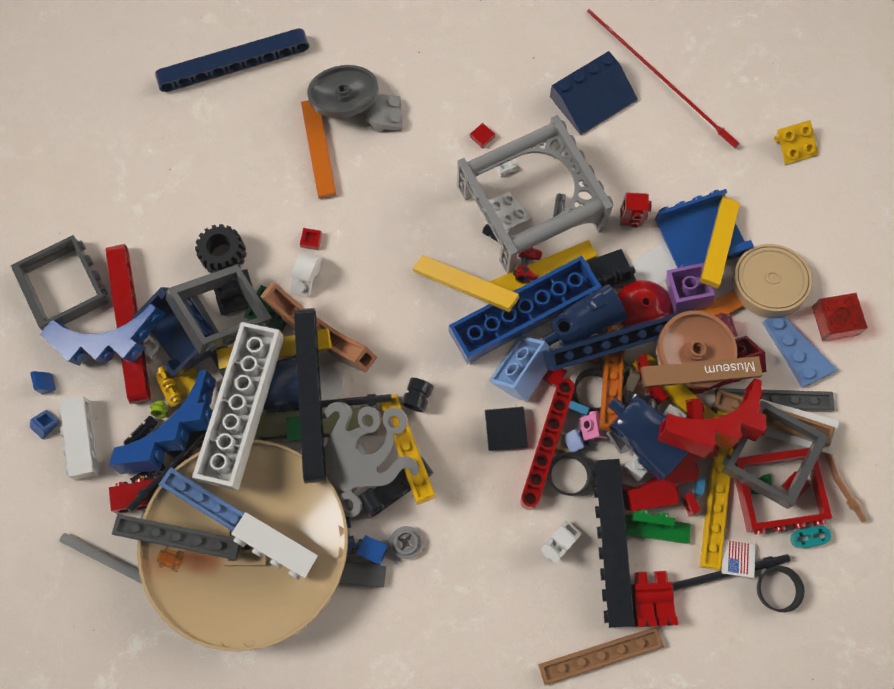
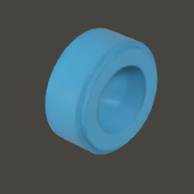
[693,476,706,497]

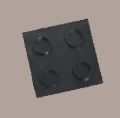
[587,249,637,290]

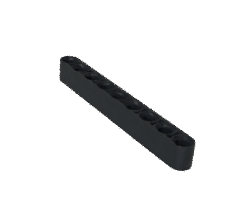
[294,308,326,484]

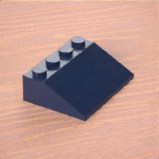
[550,51,638,135]

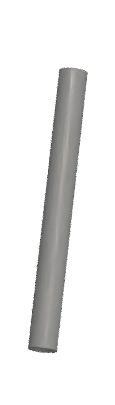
[59,533,142,584]

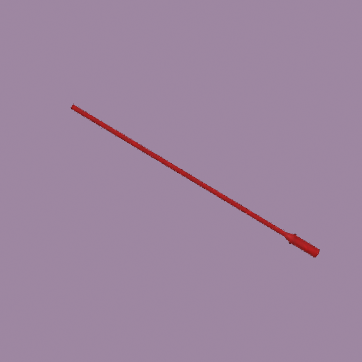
[587,9,740,149]

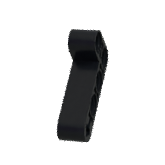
[358,456,434,518]

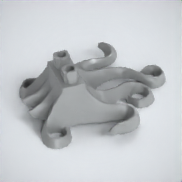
[298,402,419,517]

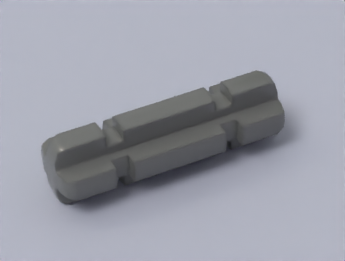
[553,193,566,217]

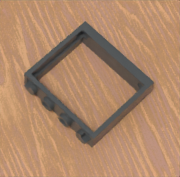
[10,235,109,331]
[166,264,272,354]
[721,400,829,509]

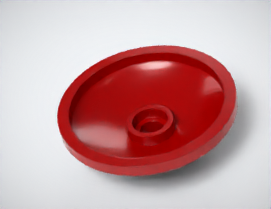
[617,280,672,327]

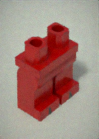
[631,571,678,627]

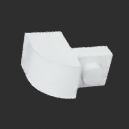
[290,251,322,297]
[540,520,582,563]

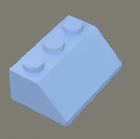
[489,336,551,402]

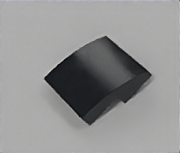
[214,269,253,316]
[485,406,528,451]

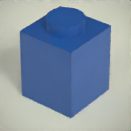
[355,535,388,566]

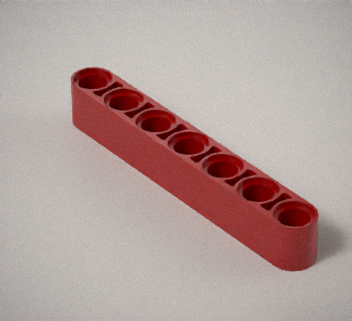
[520,378,575,510]

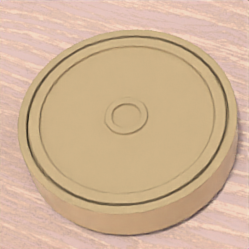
[732,244,812,318]

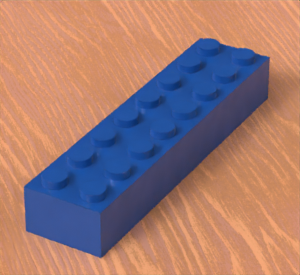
[449,256,602,364]

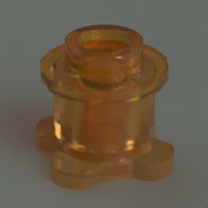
[157,547,185,572]

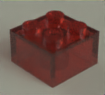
[812,292,868,342]

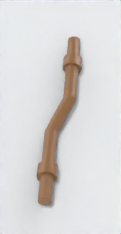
[823,452,869,523]

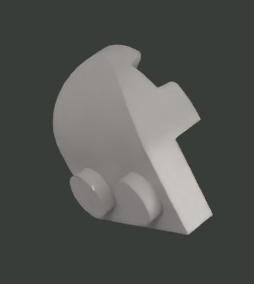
[364,94,403,133]

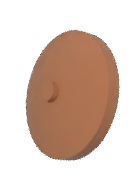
[657,311,737,389]

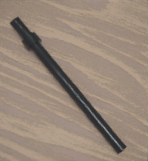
[275,394,392,412]
[126,430,207,513]
[672,554,790,591]

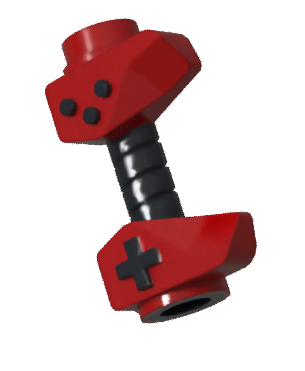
[513,247,542,283]

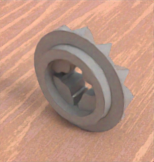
[390,526,422,559]

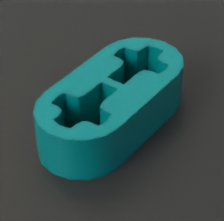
[790,526,831,549]

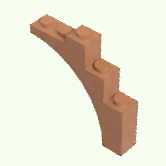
[260,282,378,373]

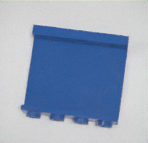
[655,189,754,268]

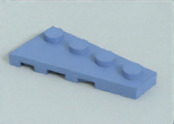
[762,316,837,388]

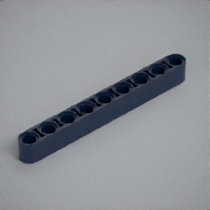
[155,28,309,92]

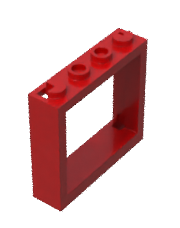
[735,447,832,535]

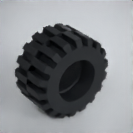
[195,224,246,273]

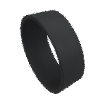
[574,368,603,411]
[549,452,593,496]
[757,566,805,613]

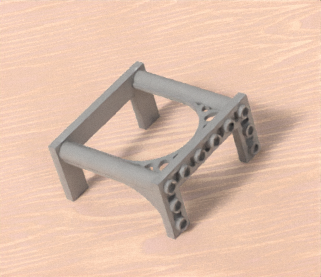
[457,115,613,274]

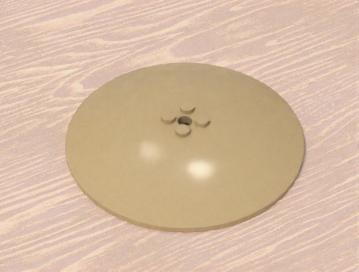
[137,440,348,652]

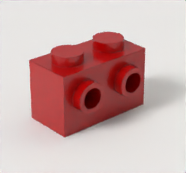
[620,193,652,228]

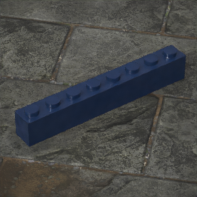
[542,309,695,371]

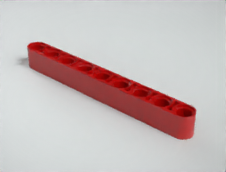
[105,244,151,404]

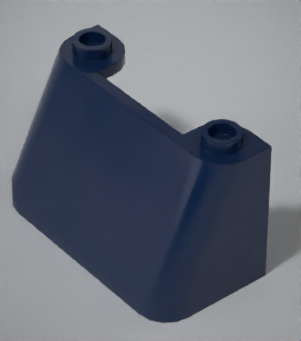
[132,287,222,377]

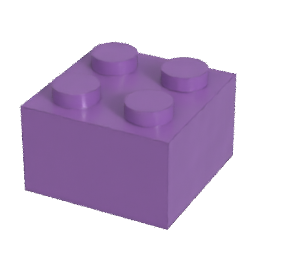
[665,263,715,312]

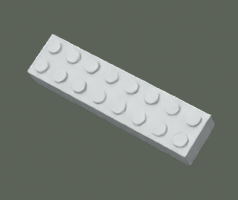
[192,322,284,491]

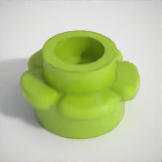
[150,401,169,418]

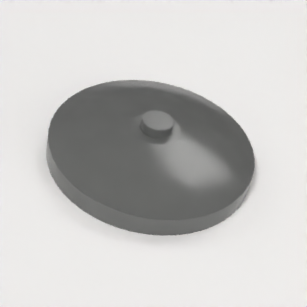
[307,65,379,118]

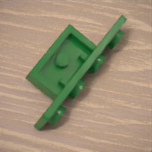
[625,510,691,544]

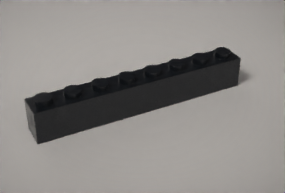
[592,459,635,628]

